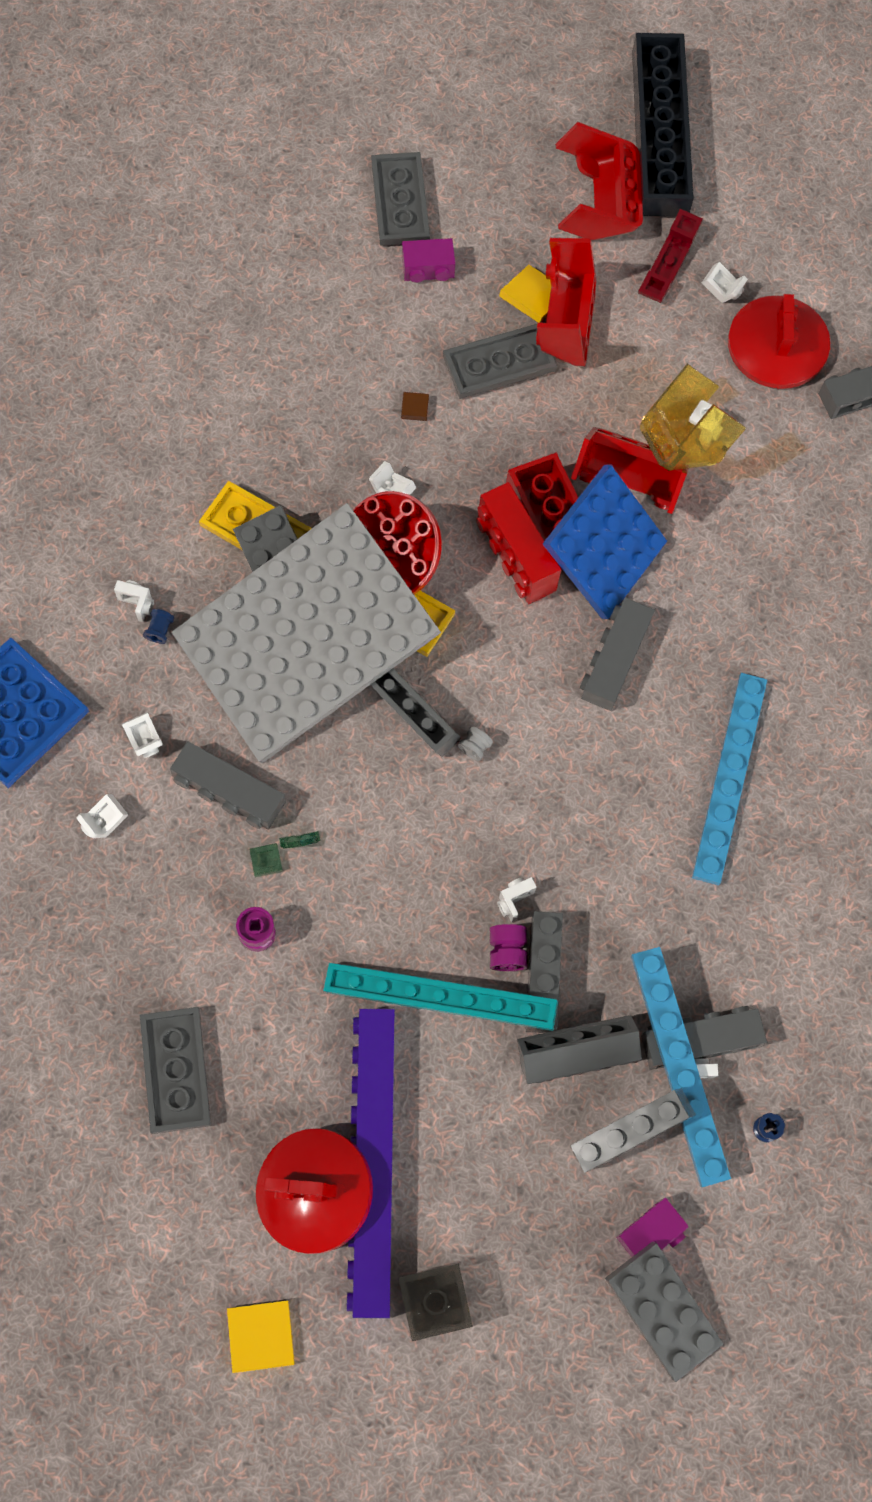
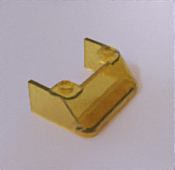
[640,363,746,471]

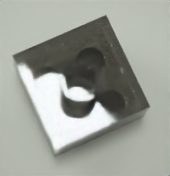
[398,1263,473,1342]

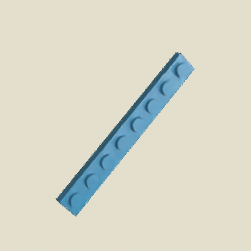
[692,673,767,886]
[631,947,731,1187]

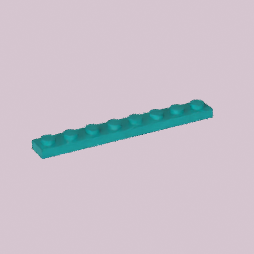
[323,963,558,1031]

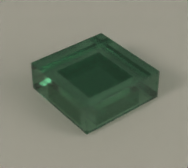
[249,843,283,878]

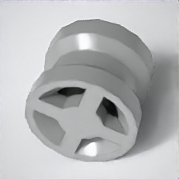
[458,727,493,761]

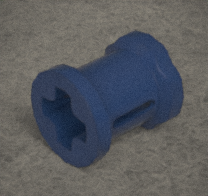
[143,609,175,644]
[753,1113,785,1143]

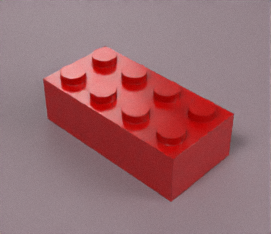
[506,452,578,569]
[476,482,561,605]

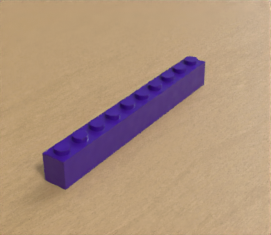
[347,1009,395,1318]

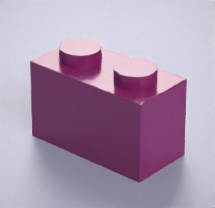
[402,238,455,283]
[616,1197,689,1258]

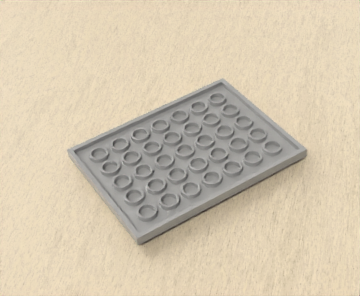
[172,503,441,763]

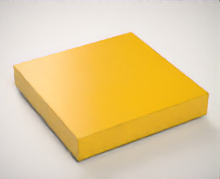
[499,265,551,323]
[227,1301,295,1373]

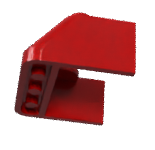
[555,122,643,240]
[536,238,596,367]
[571,427,691,514]

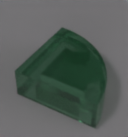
[279,831,320,849]

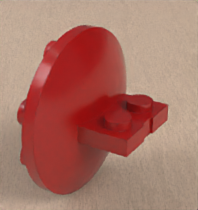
[728,294,831,389]
[353,491,442,594]
[256,1129,373,1254]

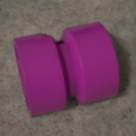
[236,907,276,952]
[490,924,527,971]

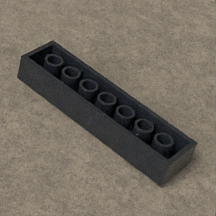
[632,33,694,217]

